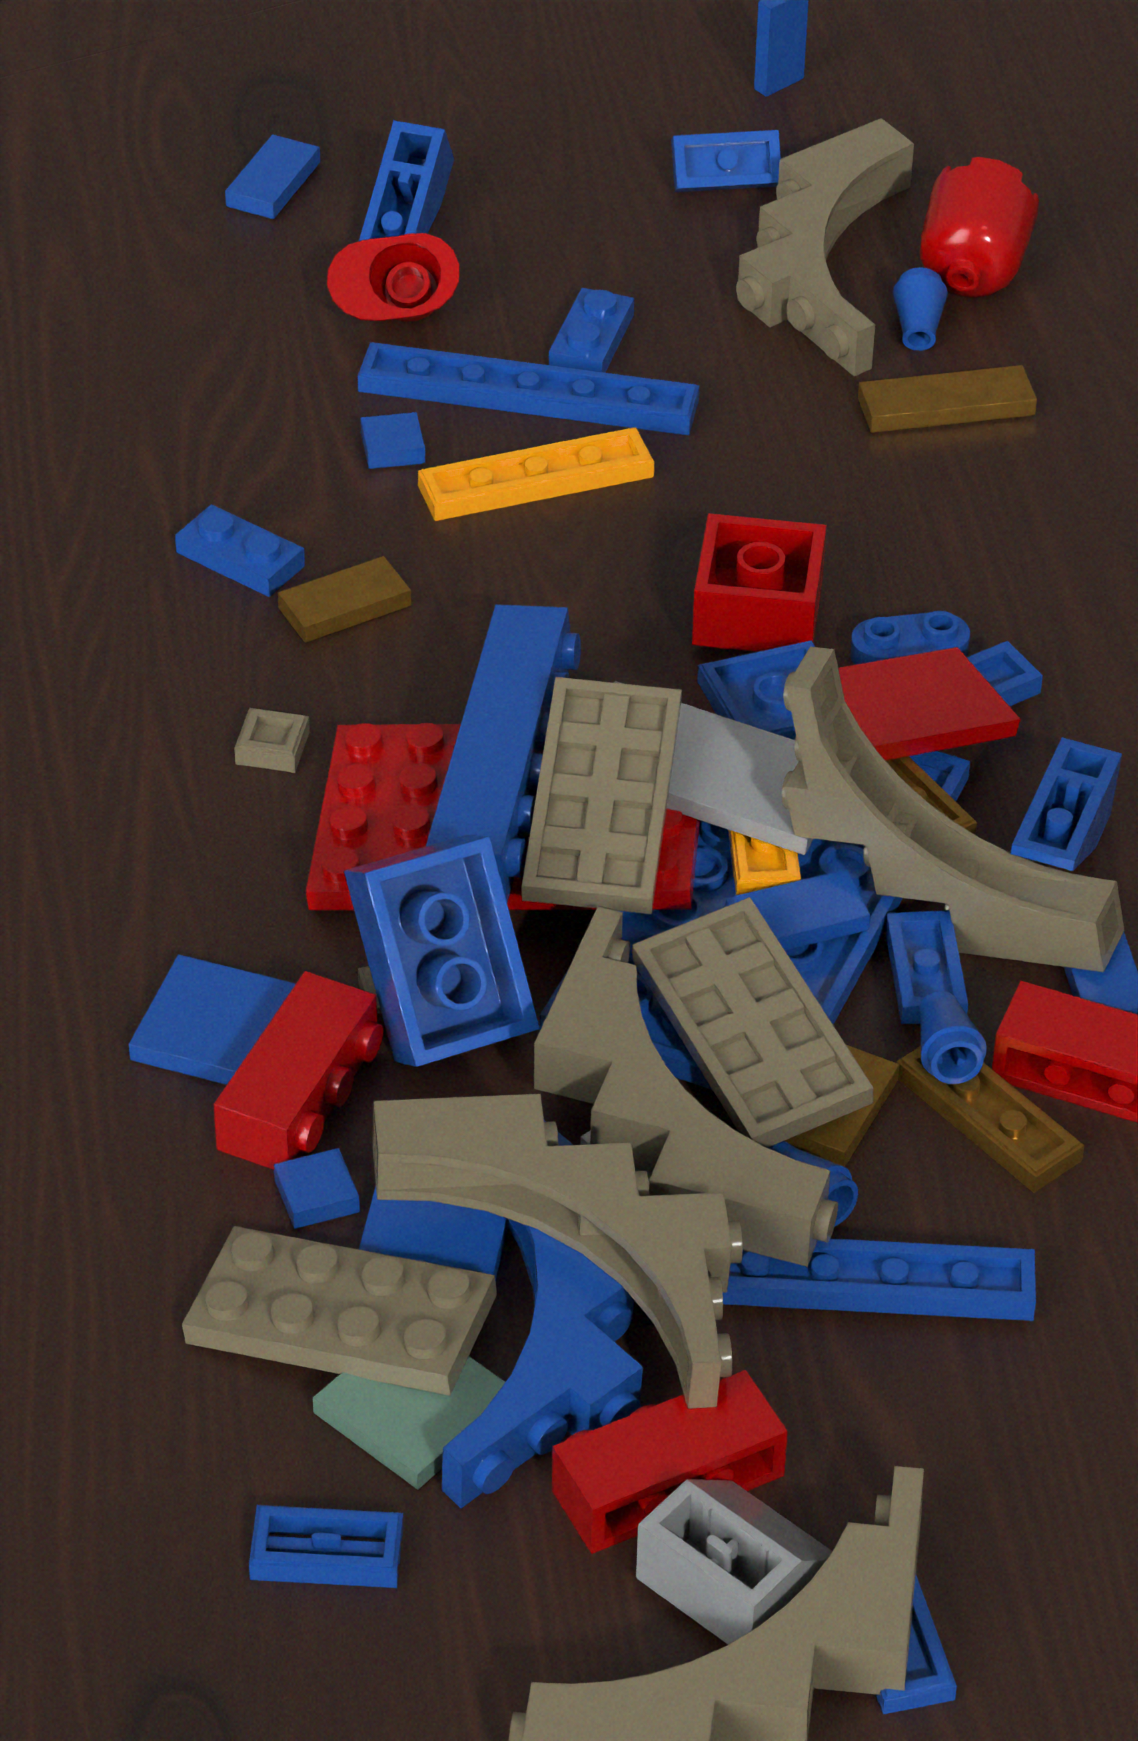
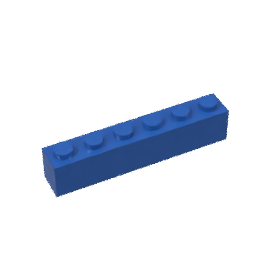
[426,604,581,903]

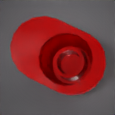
[327,233,460,322]

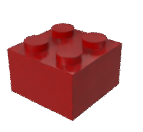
[692,513,827,652]

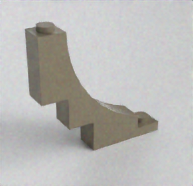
[534,906,838,1267]
[509,1466,924,1741]

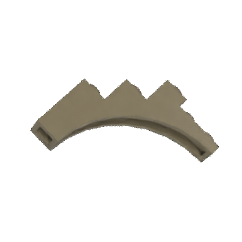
[372,1094,742,1409]

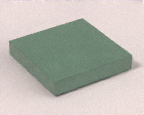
[313,1356,505,1490]

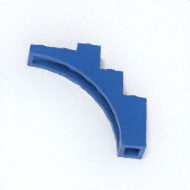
[442,1120,643,1508]

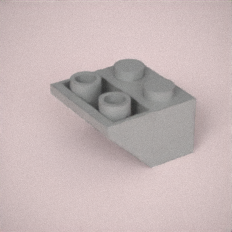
[636,1479,833,1644]

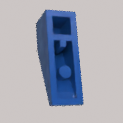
[359,120,454,241]
[1010,737,1122,871]

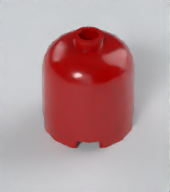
[920,157,1039,298]

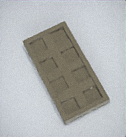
[522,677,682,914]
[632,897,873,1148]
[182,1226,497,1396]

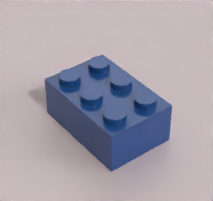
[344,835,540,1067]

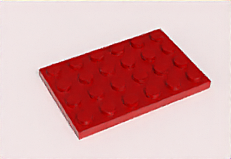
[306,723,700,910]

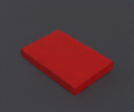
[838,647,1021,761]

